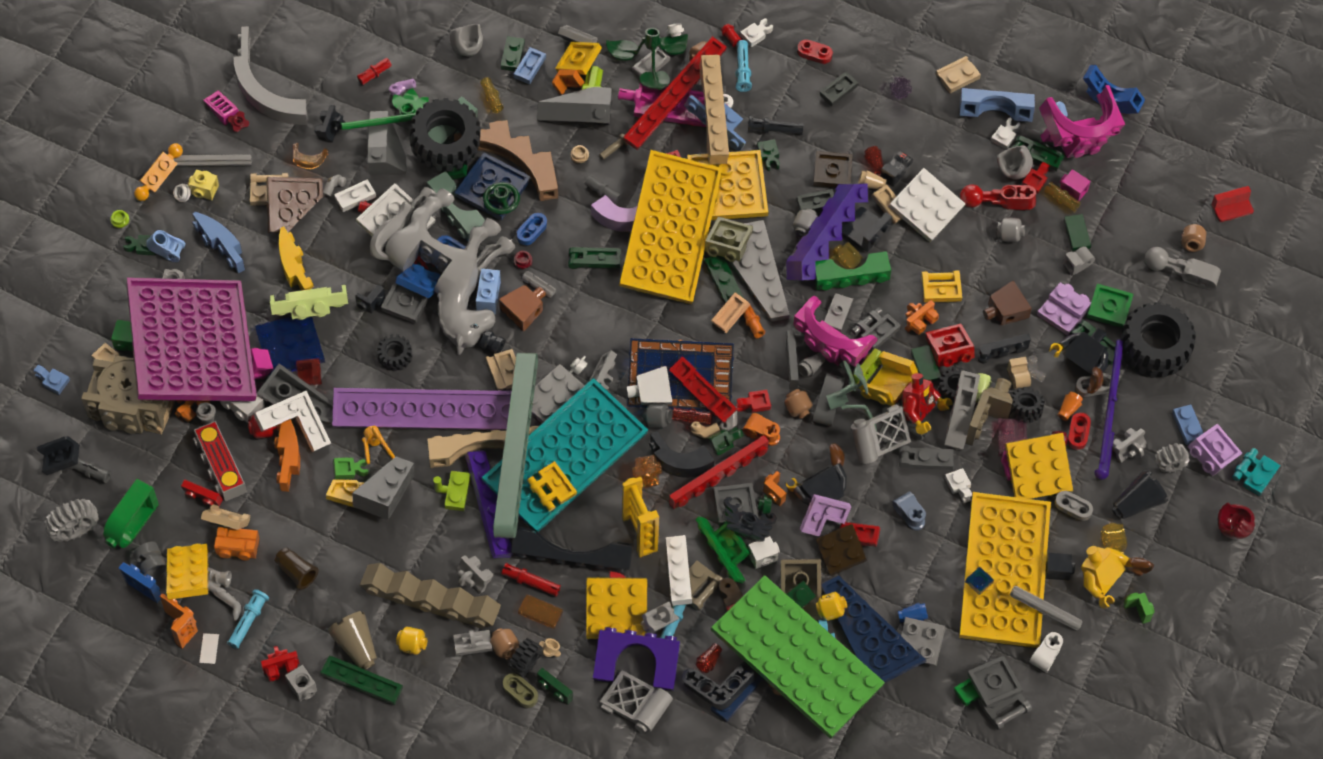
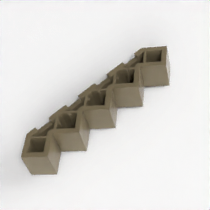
[359,563,501,628]

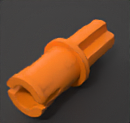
[743,305,765,338]

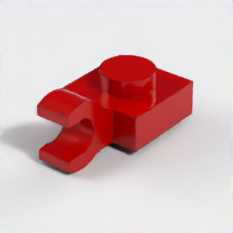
[1022,162,1049,194]
[735,390,771,413]

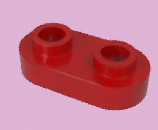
[797,40,833,64]
[1068,413,1091,450]

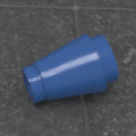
[898,602,928,623]

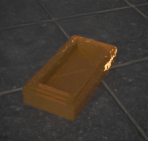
[518,594,563,629]

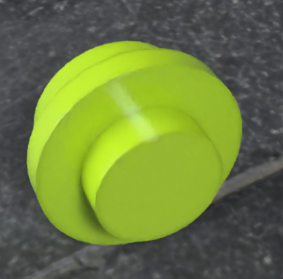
[110,210,130,228]

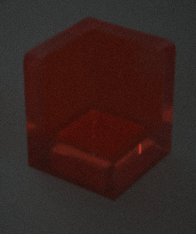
[296,358,322,385]

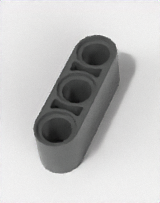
[813,373,846,427]

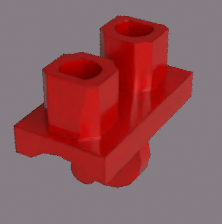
[261,646,300,681]

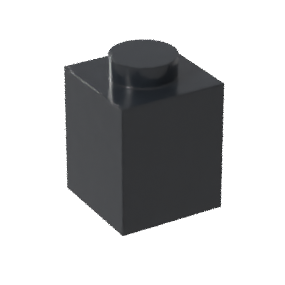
[1045,553,1075,581]

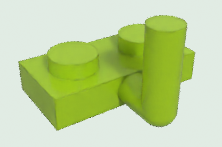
[433,471,471,511]

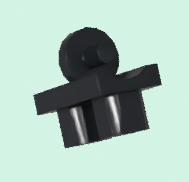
[314,105,345,143]

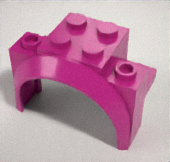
[1039,85,1125,158]

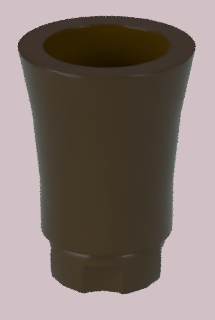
[274,547,319,590]

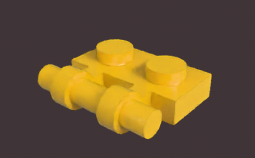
[527,461,577,512]

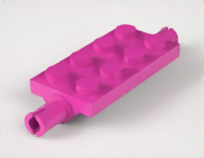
[618,83,728,127]

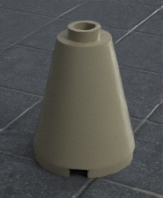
[328,611,377,670]

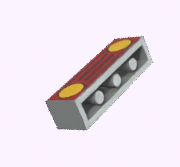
[193,421,247,501]

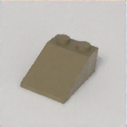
[781,559,822,620]

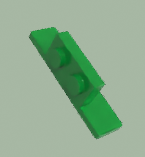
[696,516,751,583]

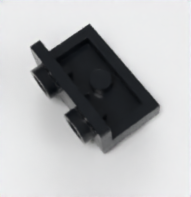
[37,436,80,475]

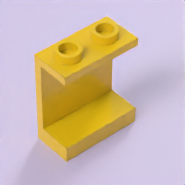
[858,351,918,406]

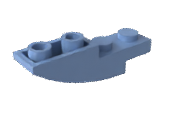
[192,212,245,273]

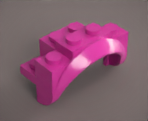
[793,296,877,367]

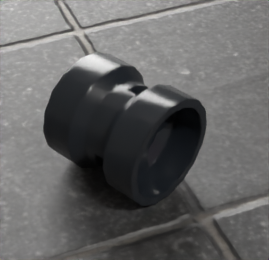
[480,330,506,354]

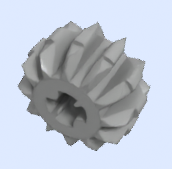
[1155,443,1190,473]

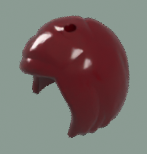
[1218,502,1255,540]

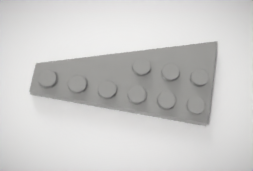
[709,220,790,322]

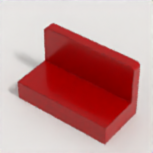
[1211,186,1254,222]

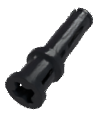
[748,116,804,135]

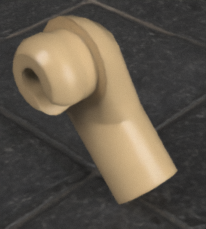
[691,422,720,438]

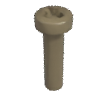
[599,133,628,160]

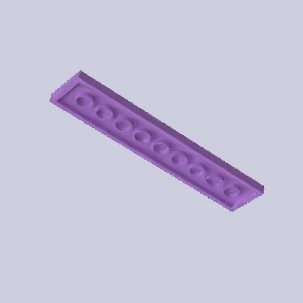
[332,388,512,430]

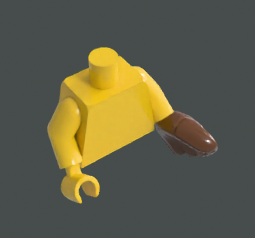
[1081,546,1154,609]

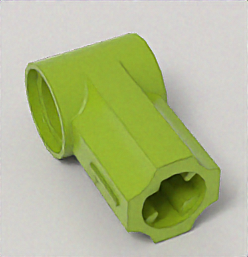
[582,66,603,90]

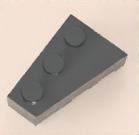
[353,456,414,520]

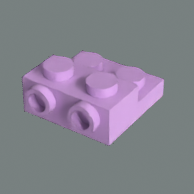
[1037,282,1091,336]
[1187,424,1242,476]

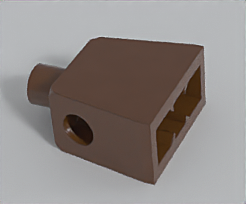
[983,281,1032,325]

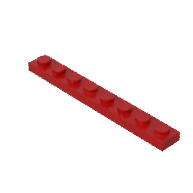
[623,36,727,150]

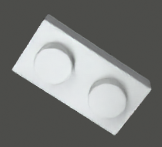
[334,179,376,212]

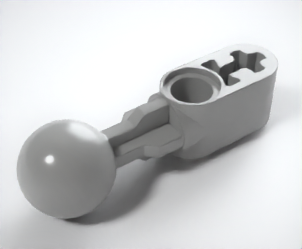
[1145,247,1221,290]

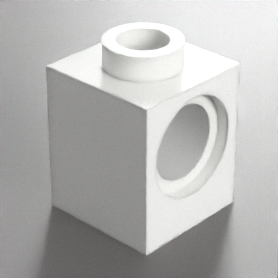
[748,536,780,569]

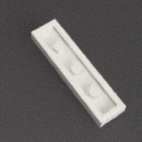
[666,535,692,606]

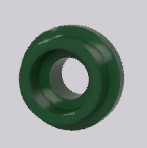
[758,495,772,515]

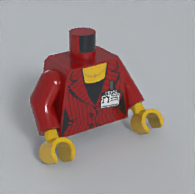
[902,373,953,435]

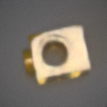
[1100,523,1127,553]

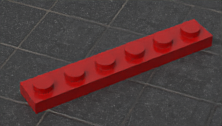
[669,435,769,509]

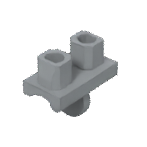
[1112,428,1146,463]
[457,555,493,594]
[641,602,679,633]
[453,630,492,656]

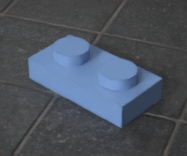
[514,47,546,84]
[1172,405,1203,445]

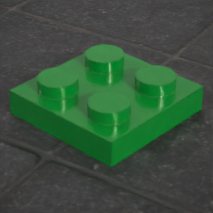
[1087,283,1133,328]

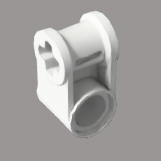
[1029,632,1063,673]

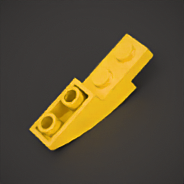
[279,226,314,291]

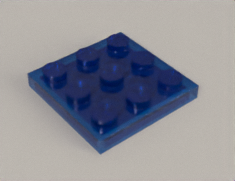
[255,316,325,376]

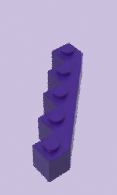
[786,184,868,280]

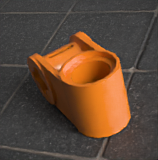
[742,413,780,446]

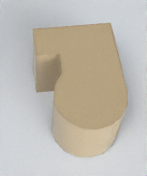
[1007,357,1031,389]

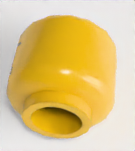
[816,592,847,621]
[396,626,428,655]

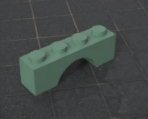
[427,171,485,241]

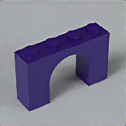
[593,627,680,691]

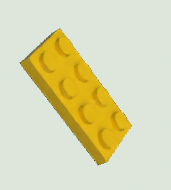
[166,544,208,599]

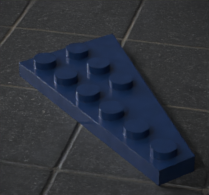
[821,575,927,683]

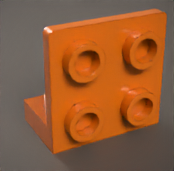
[160,593,198,649]

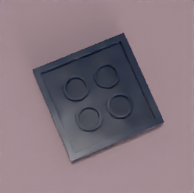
[454,153,531,221]

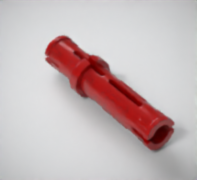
[501,563,561,597]

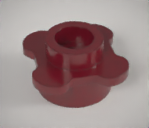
[228,111,249,132]

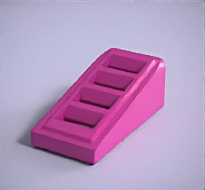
[203,91,239,125]

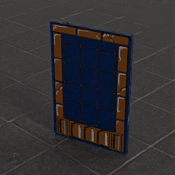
[627,338,734,411]

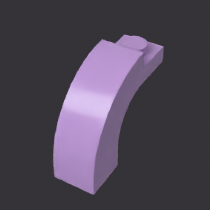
[591,195,637,232]

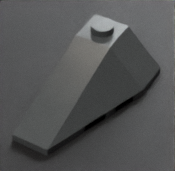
[257,364,333,424]

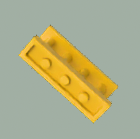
[622,477,659,558]

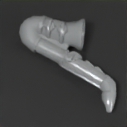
[208,568,241,621]

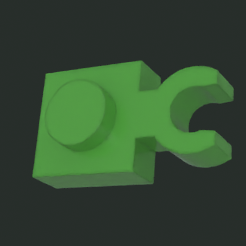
[333,458,368,479]

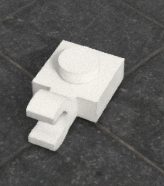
[945,468,972,503]

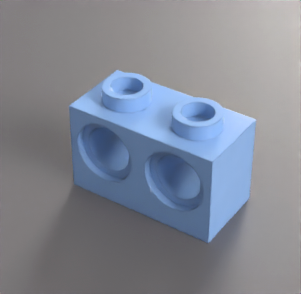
[476,269,501,314]

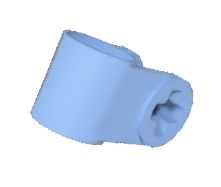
[146,230,186,262]

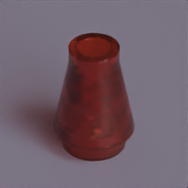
[864,146,883,175]
[696,643,722,673]

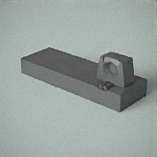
[786,330,806,389]

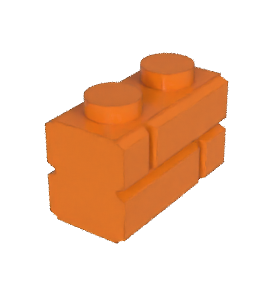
[214,527,259,560]

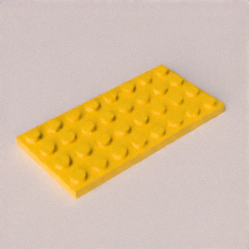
[619,150,723,304]
[959,492,1051,648]

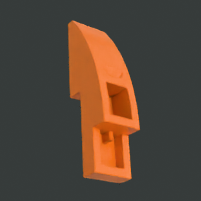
[275,419,300,492]

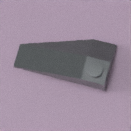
[537,87,612,125]
[368,111,406,175]

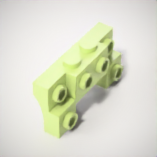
[270,285,348,320]

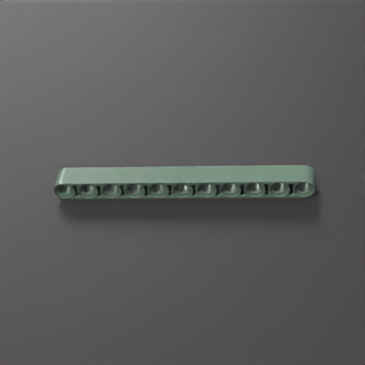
[494,353,538,538]

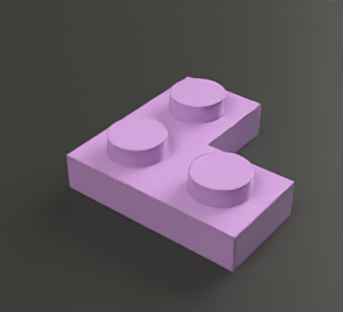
[800,494,851,536]

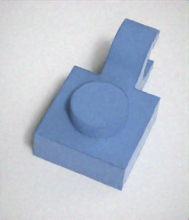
[33,365,70,395]

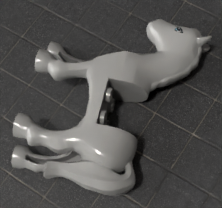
[370,187,516,355]

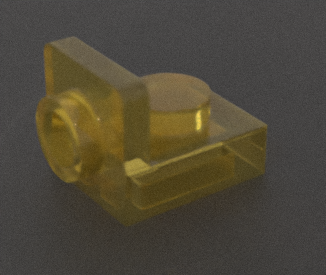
[830,242,863,269]

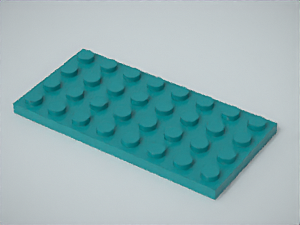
[482,378,648,532]

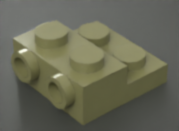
[705,217,753,262]

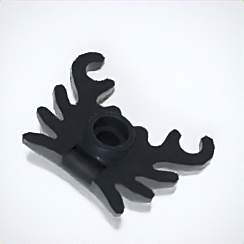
[724,497,777,542]

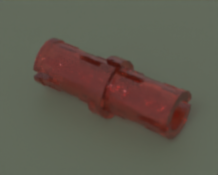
[672,407,713,425]

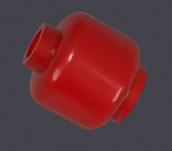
[248,415,277,439]

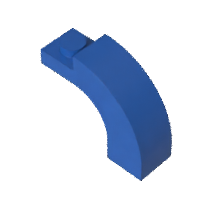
[1083,65,1145,114]

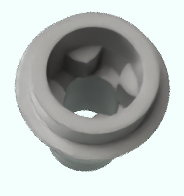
[797,352,826,377]
[196,402,216,425]

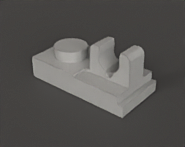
[589,350,617,390]

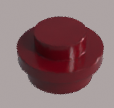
[514,251,532,269]

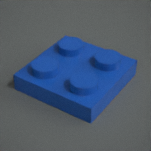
[395,264,441,298]
[119,562,161,603]

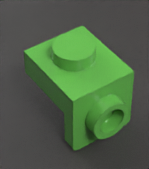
[1123,593,1154,624]

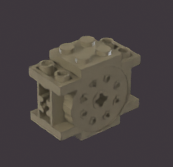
[81,355,169,434]

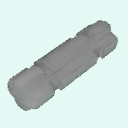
[522,271,556,298]

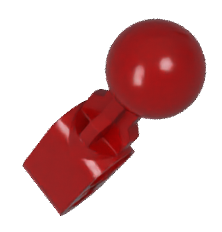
[960,184,1036,210]

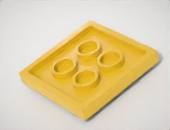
[1005,433,1073,499]
[586,578,647,639]

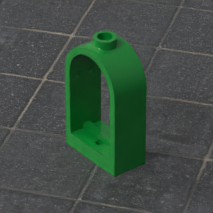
[103,479,159,548]

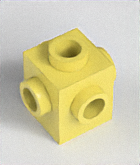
[188,170,219,200]

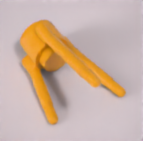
[362,426,395,464]

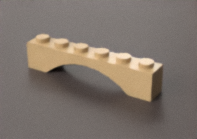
[699,55,729,164]
[428,426,538,468]

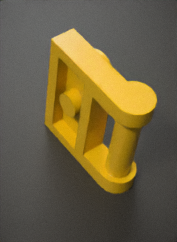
[921,270,962,302]

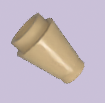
[858,170,886,189]

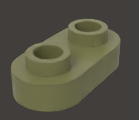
[503,673,538,708]

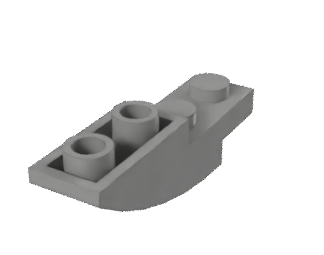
[944,370,980,450]

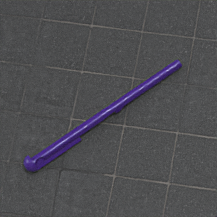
[1094,340,1124,480]

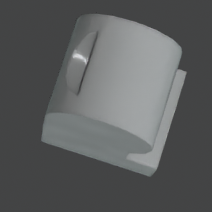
[1063,247,1095,276]

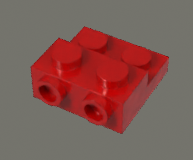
[925,324,975,367]

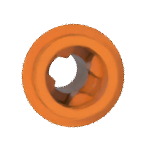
[1058,391,1083,421]

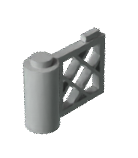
[851,404,911,464]
[600,670,673,733]

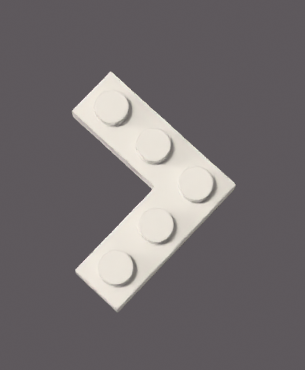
[253,391,331,452]

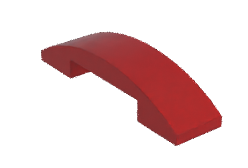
[669,356,738,423]

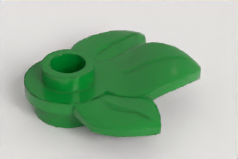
[392,88,429,115]

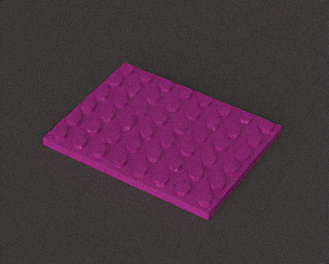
[126,278,257,401]

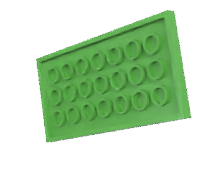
[711,575,885,739]

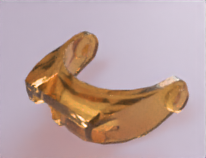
[293,142,329,169]

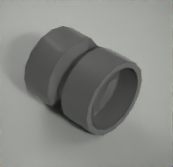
[133,542,167,578]

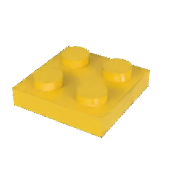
[555,42,602,75]

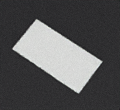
[199,633,219,664]

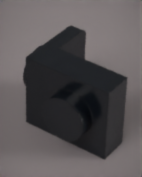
[355,285,385,314]

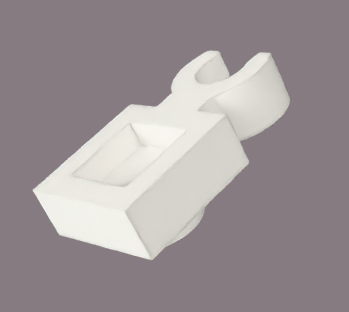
[740,19,773,47]
[991,118,1020,150]

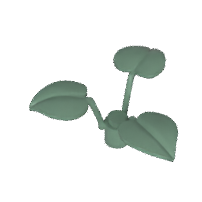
[826,360,877,431]

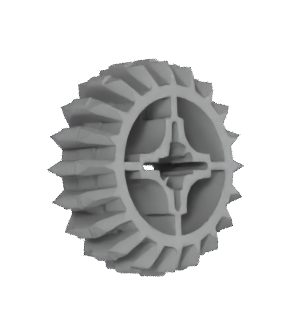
[45,499,99,542]

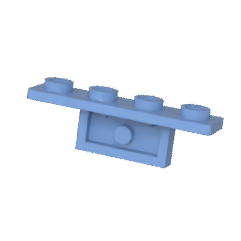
[684,95,746,152]

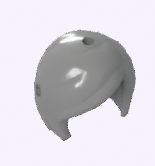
[449,24,483,57]
[997,145,1033,180]

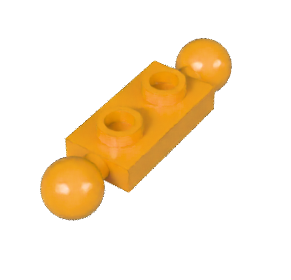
[134,143,183,201]

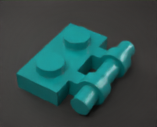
[1232,448,1281,497]

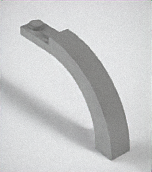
[233,26,308,125]

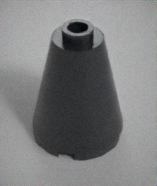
[1112,469,1168,519]

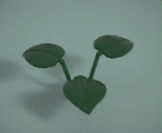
[606,28,688,90]

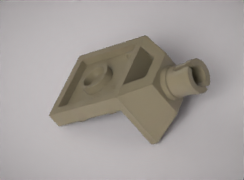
[965,378,1013,446]

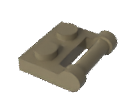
[689,561,723,611]

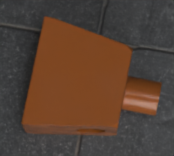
[499,285,546,332]

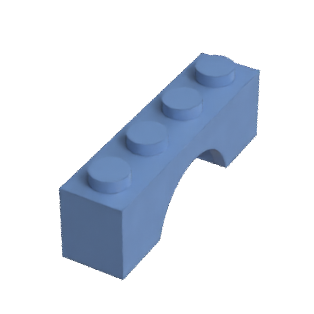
[960,88,1035,122]

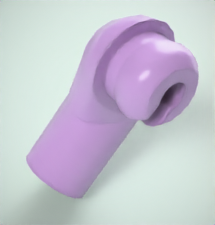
[389,79,416,96]

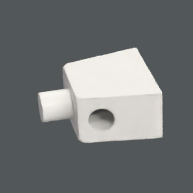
[627,366,672,405]

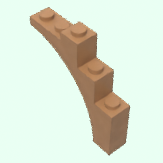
[454,120,558,201]

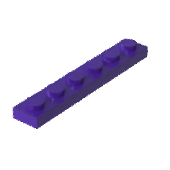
[465,451,513,558]

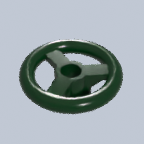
[483,182,520,215]

